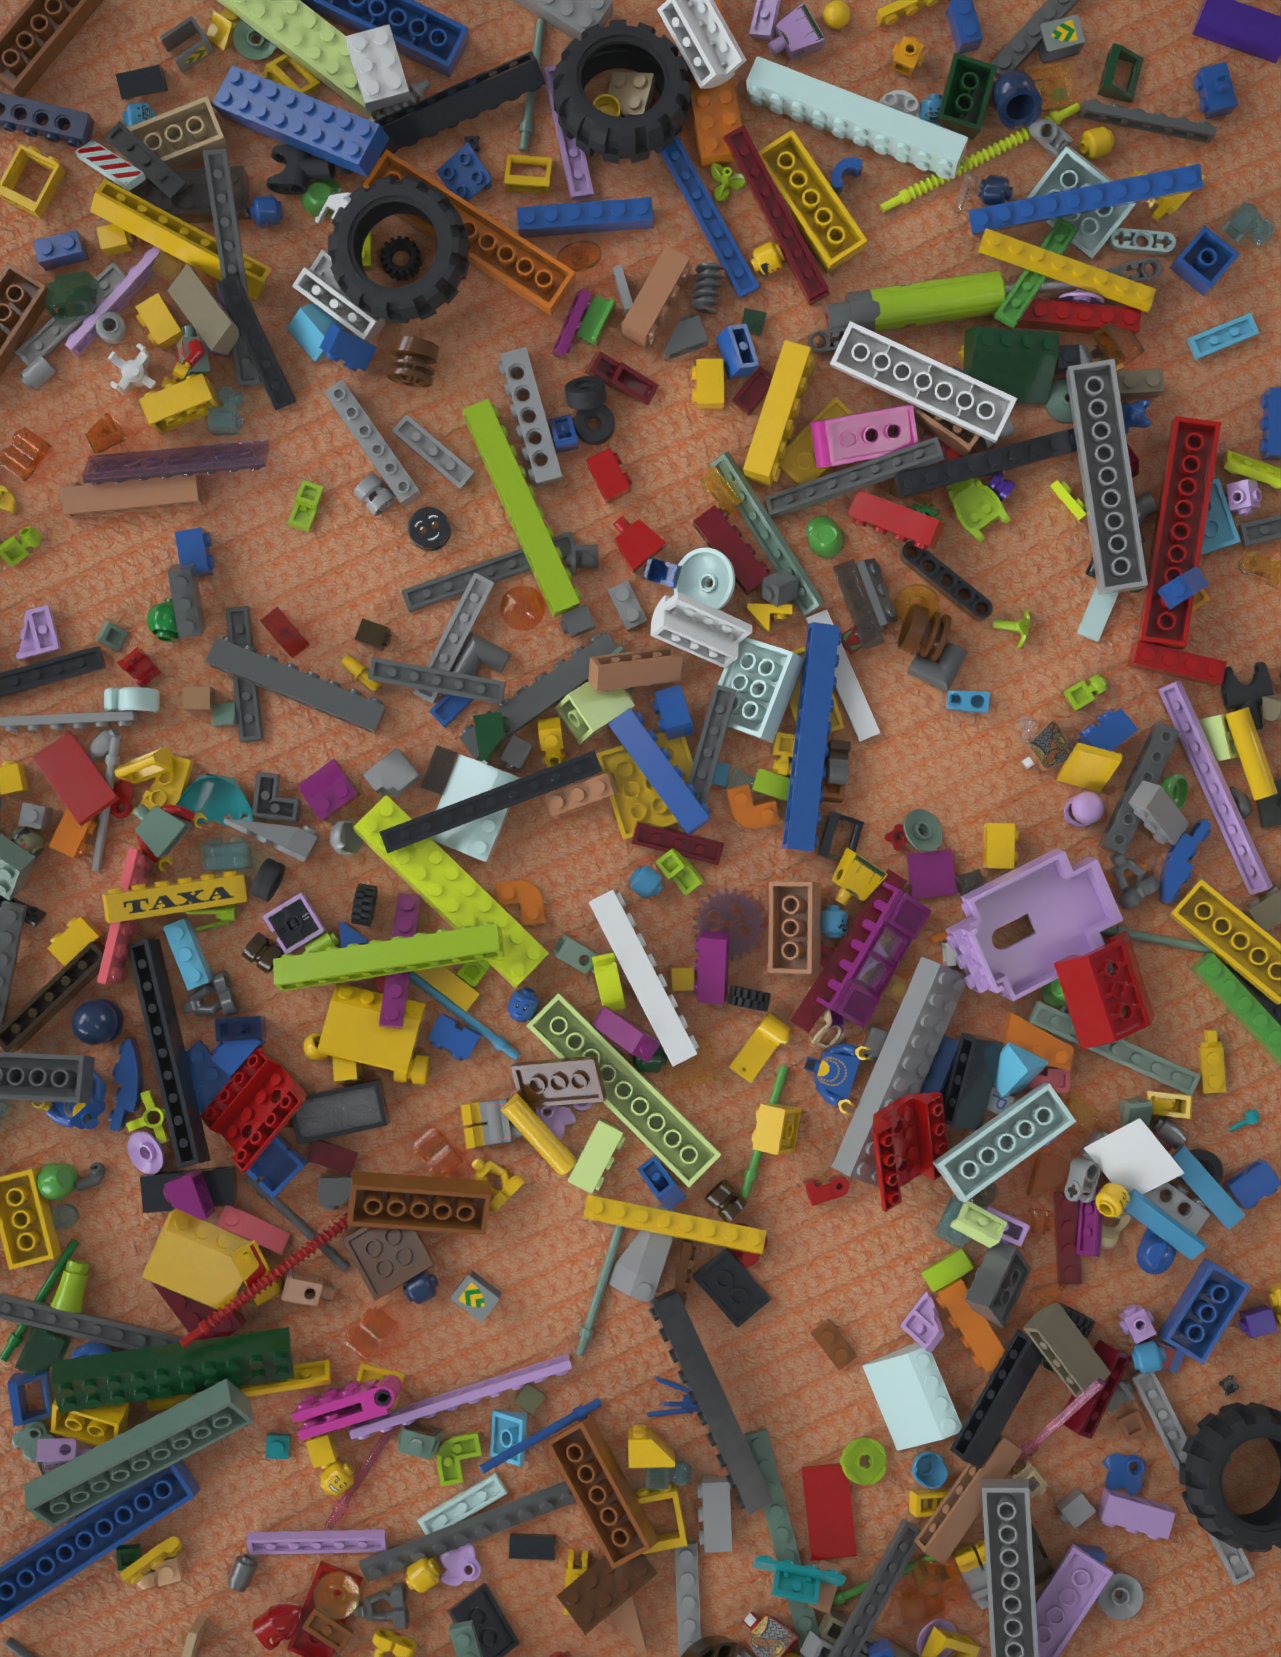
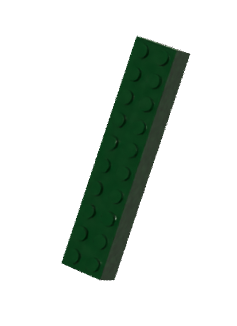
[52,1327,294,1413]

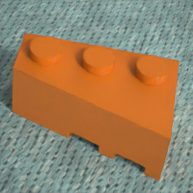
[1001,1011,1074,1070]

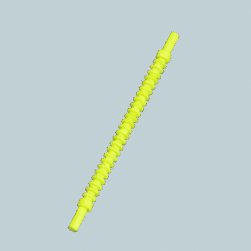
[879,102,1080,213]

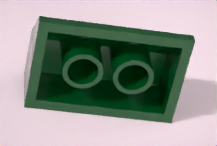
[937,53,997,140]

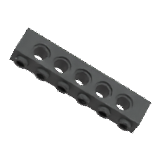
[1098,722,1180,855]

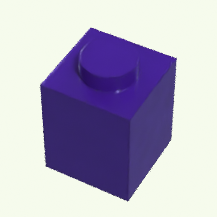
[1238,1304,1278,1338]

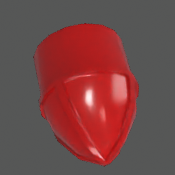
[253,1602,302,1650]

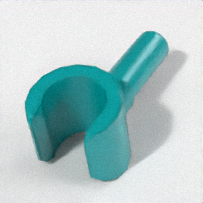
[1229,1109,1259,1132]

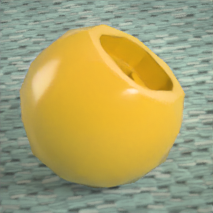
[822,0,851,30]
[303,1032,329,1061]

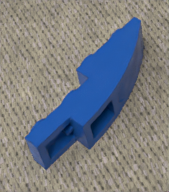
[1159,819,1212,904]
[108,1037,143,1132]

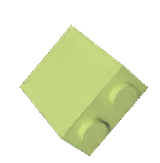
[554,681,635,745]

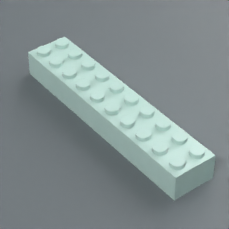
[746,56,968,180]

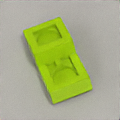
[287,480,324,533]
[752,768,790,802]
[655,848,705,896]
[456,960,491,988]
[921,1247,975,1292]

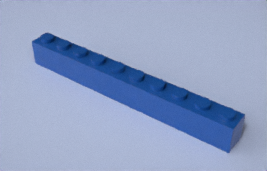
[969,164,1203,235]
[782,622,842,852]

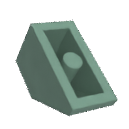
[1119,1097,1153,1127]

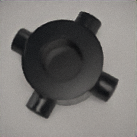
[464,135,481,152]
[1219,1375,1239,1396]

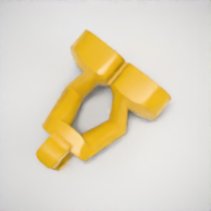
[471,1158,526,1213]
[372,1628,417,1657]

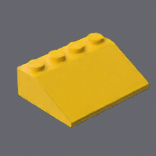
[317,983,426,1074]
[141,1208,259,1310]

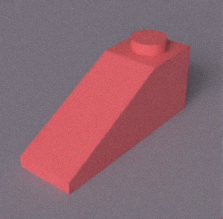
[217,1205,291,1256]

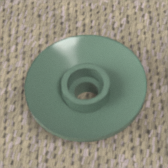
[233,20,277,61]
[1045,378,1073,423]
[904,809,943,852]

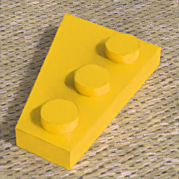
[131,755,194,815]

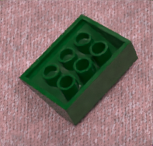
[963,326,1060,405]

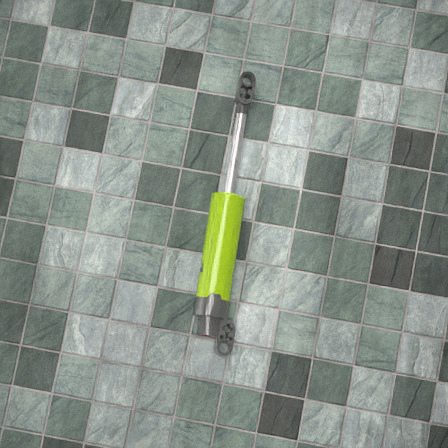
[807,258,1162,353]

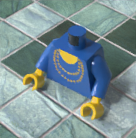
[803,1043,871,1115]
[32,1070,106,1129]

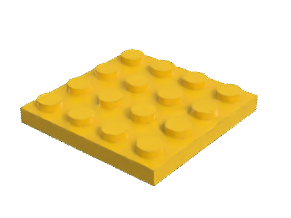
[596,732,707,840]

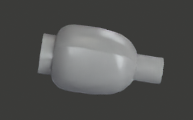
[88,728,122,762]

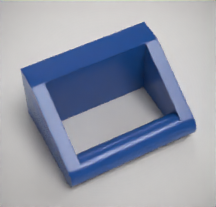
[7,1370,54,1426]

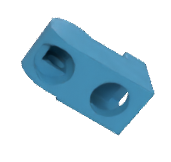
[946,691,990,714]

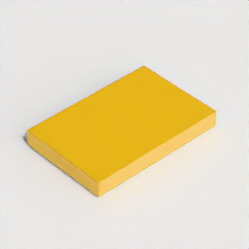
[1056,743,1122,792]

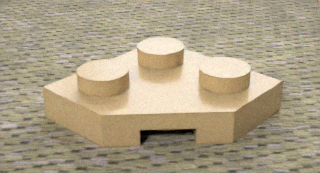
[608,72,657,117]

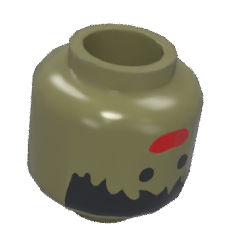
[11,826,45,858]

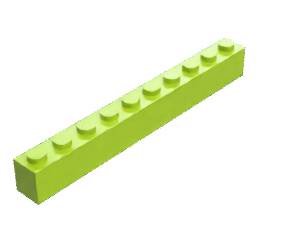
[463,399,581,618]
[273,922,504,992]

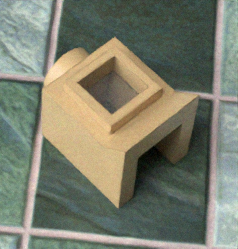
[1009,1458,1048,1499]

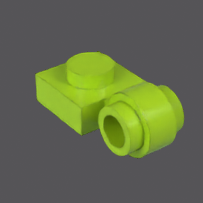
[0,526,42,567]
[1063,674,1109,711]

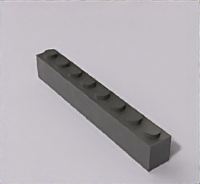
[459,632,618,760]
[205,636,386,734]

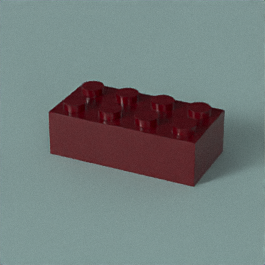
[151,1282,247,1340]

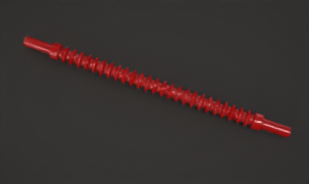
[179,1212,348,1348]

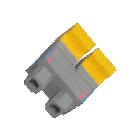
[461,1098,522,1149]
[952,1538,988,1610]

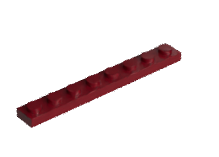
[723,125,829,301]
[790,869,907,1033]

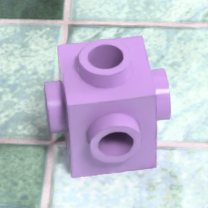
[1226,479,1262,515]
[1118,1304,1156,1344]

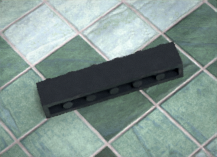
[949,1329,1044,1468]

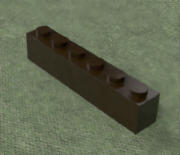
[0,941,105,1053]

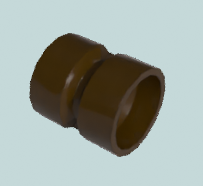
[241,932,284,974]
[704,1179,747,1223]

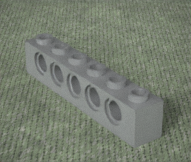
[498,347,563,488]
[324,380,422,508]
[1078,1131,1210,1235]

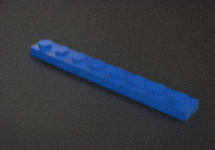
[660,135,760,300]

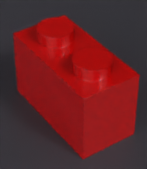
[586,448,632,504]

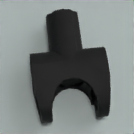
[266,144,336,195]
[1221,662,1273,730]

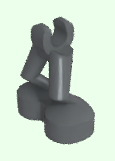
[1110,853,1160,909]
[181,971,240,1016]
[354,1582,409,1630]

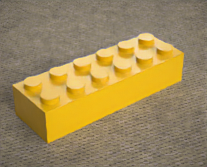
[758,129,868,274]
[743,340,815,488]
[1169,879,1281,1005]

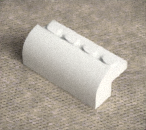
[657,0,747,89]
[292,250,386,341]
[651,592,752,668]

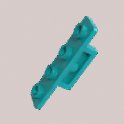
[752,1555,846,1605]

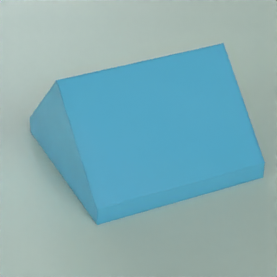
[287,302,347,363]
[993,1042,1048,1097]
[490,1410,528,1467]

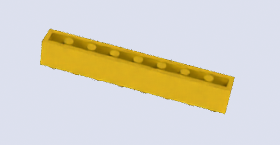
[90,179,272,300]

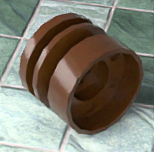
[386,335,439,388]
[898,604,951,661]

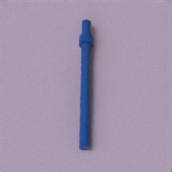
[479,1398,602,1474]

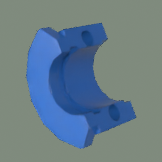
[829,157,863,196]

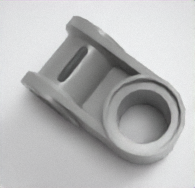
[1029,117,1073,159]
[1064,1157,1101,1203]

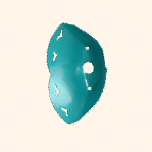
[176,774,253,826]

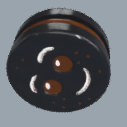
[408,507,451,551]

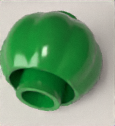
[146,598,179,642]

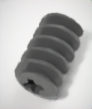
[691,263,724,314]

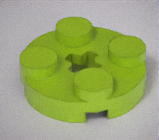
[840,1437,887,1485]

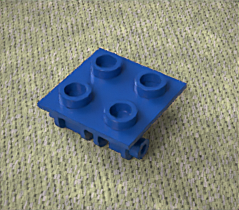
[436,142,493,202]

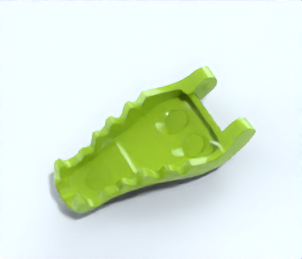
[945,478,1011,543]

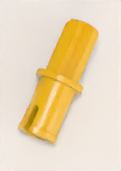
[340,653,381,692]

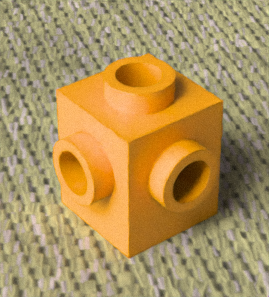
[890,36,925,78]

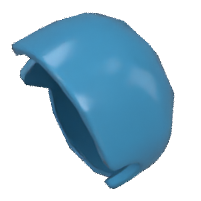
[911,1451,949,1489]

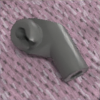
[1230,786,1252,819]
[76,1162,105,1191]

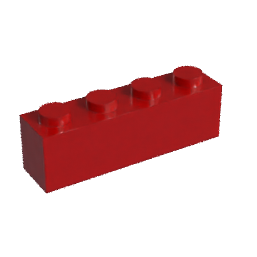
[848,490,945,551]
[1127,641,1227,686]

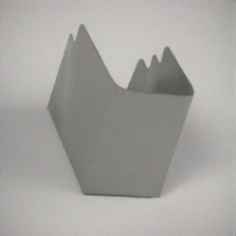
[363,748,421,798]

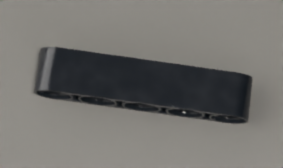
[899,541,993,621]

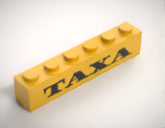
[102,870,247,923]

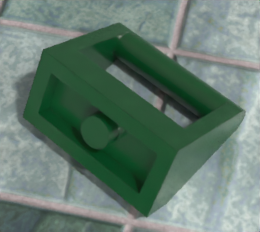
[1097,43,1144,103]

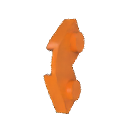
[726,783,780,829]
[495,880,545,925]

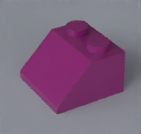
[298,759,361,821]
[163,1168,215,1220]

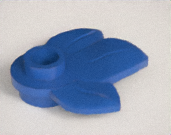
[1102,1453,1145,1496]

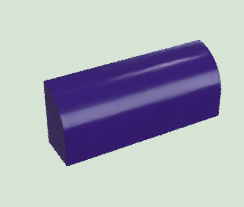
[1192,0,1281,64]

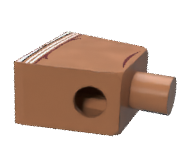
[281,1269,335,1306]

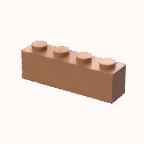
[588,646,683,692]

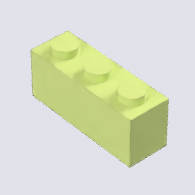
[568,1118,625,1194]

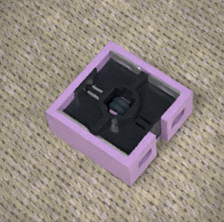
[262,892,327,954]

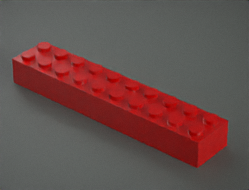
[1137,416,1221,650]

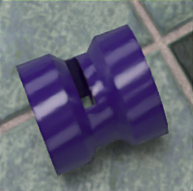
[986,472,1016,502]

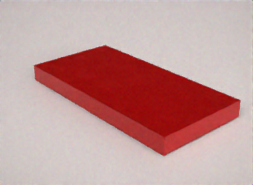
[33,731,119,826]
[802,1463,857,1561]
[287,1561,363,1657]

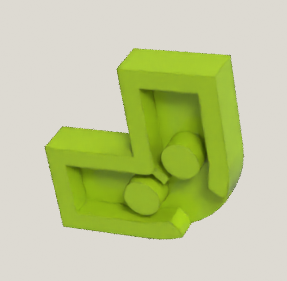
[437,1431,482,1487]

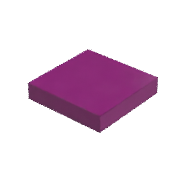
[906,849,957,899]

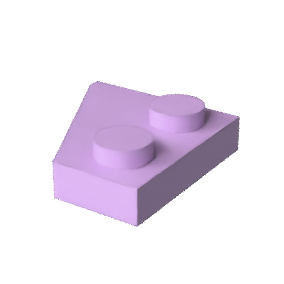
[16,605,61,660]
[900,1291,945,1353]

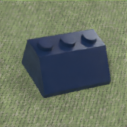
[920,1035,959,1103]

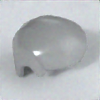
[330,820,362,855]

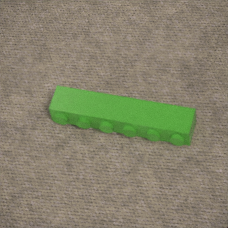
[1190,953,1281,1066]

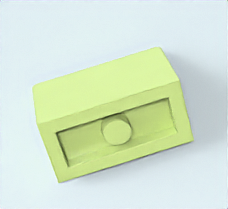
[1199,713,1239,762]
[950,1201,1008,1248]

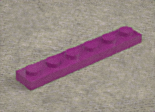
[379,893,421,1029]

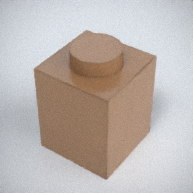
[179,687,215,711]

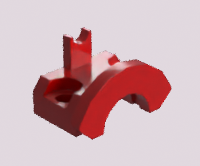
[117,647,161,688]

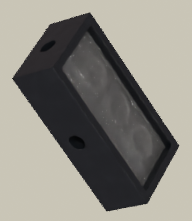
[292,1078,391,1145]

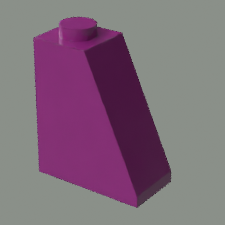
[592,1006,660,1063]

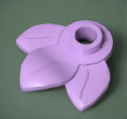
[536,1105,576,1140]
[440,1543,482,1586]

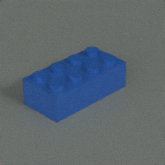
[1157,1258,1251,1365]

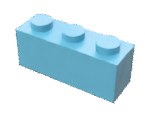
[163,918,213,991]

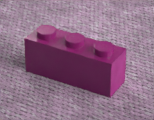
[694,931,730,1005]

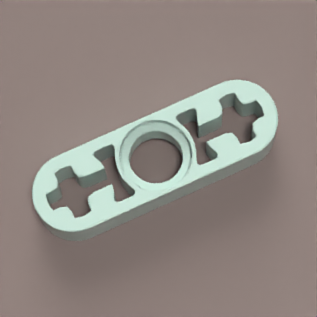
[1109,228,1176,255]

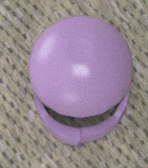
[1063,792,1104,827]

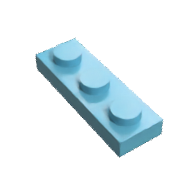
[1187,313,1259,361]

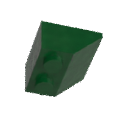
[473,711,510,764]

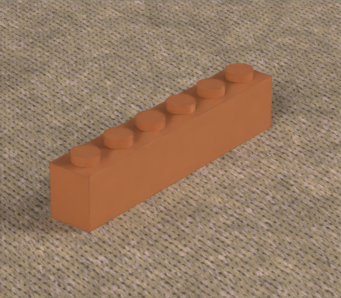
[61,471,203,518]
[914,1433,1023,1564]

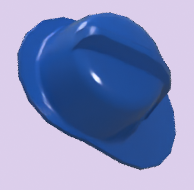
[1136,1228,1177,1274]

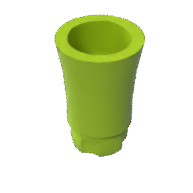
[50,1259,90,1313]

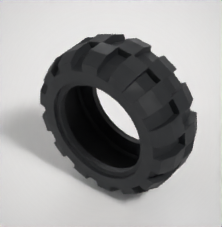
[553,20,692,164]
[328,176,470,323]
[1179,1402,1281,1552]

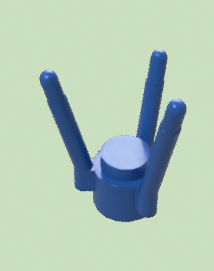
[647,1377,700,1417]

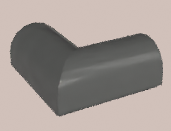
[451,633,512,676]
[907,642,968,693]
[252,772,301,822]

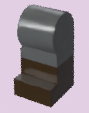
[825,739,851,785]

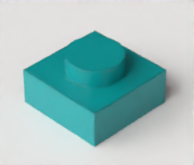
[265,1433,291,1459]

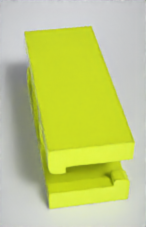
[592,953,626,1011]

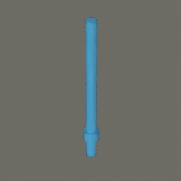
[410,972,521,1061]

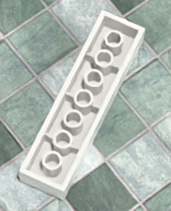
[830,321,1017,443]
[589,890,699,1066]

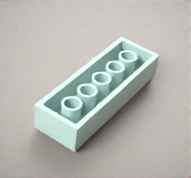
[933,1083,1076,1203]

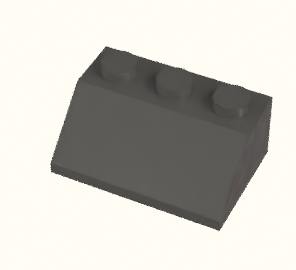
[965,1242,1032,1328]

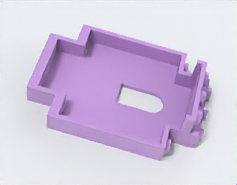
[946,848,1123,1001]

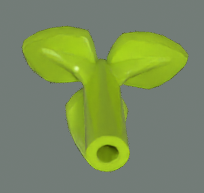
[711,163,746,202]
[993,610,1031,648]

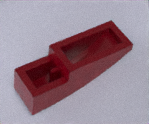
[585,351,659,405]

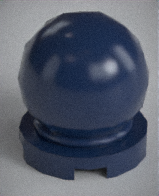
[992,70,1043,129]
[71,999,124,1045]

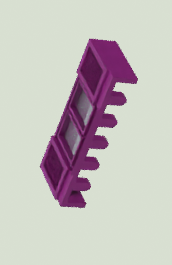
[816,882,932,1028]

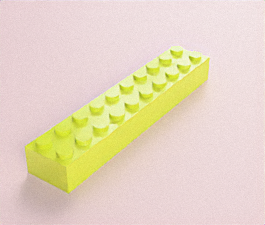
[354,795,549,988]

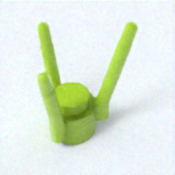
[186,904,236,931]

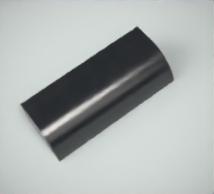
[943,1033,1004,1130]
[140,1165,237,1213]

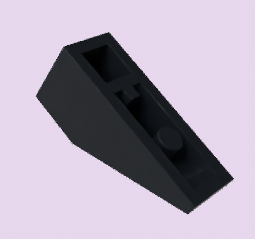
[1054,344,1121,375]

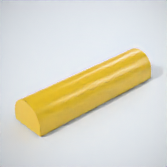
[1225,707,1278,801]
[500,1094,577,1175]

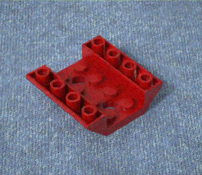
[1054,931,1154,1049]
[200,1047,307,1174]
[873,1092,948,1212]

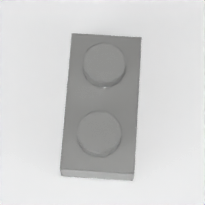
[608,580,647,631]

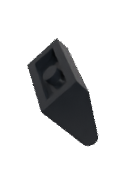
[817,811,864,862]

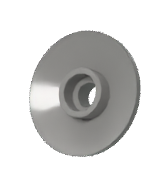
[1098,1573,1143,1620]

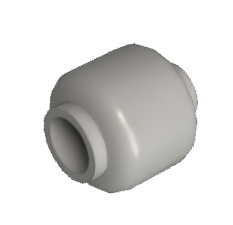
[95,312,127,344]

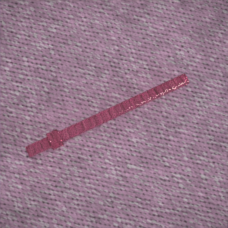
[1015,1378,1105,1464]
[324,1424,399,1530]

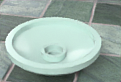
[673,548,735,610]

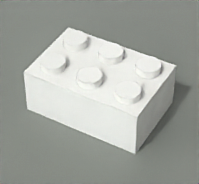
[345,25,410,112]

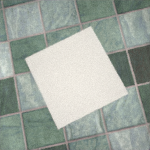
[1084,1118,1184,1195]

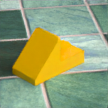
[206,7,241,52]
[746,603,793,634]
[1147,1091,1193,1119]

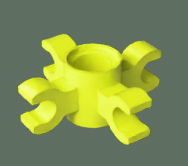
[126,1090,169,1144]

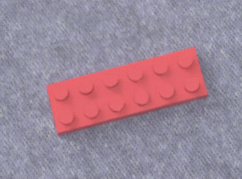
[97,848,153,984]

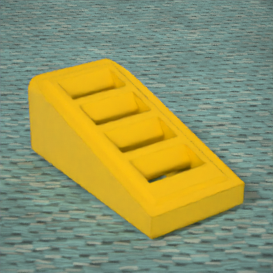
[909,1489,950,1518]

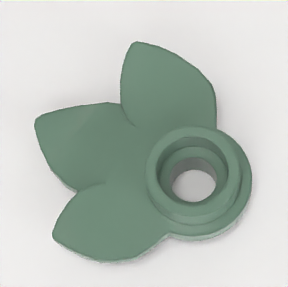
[12,1420,56,1462]

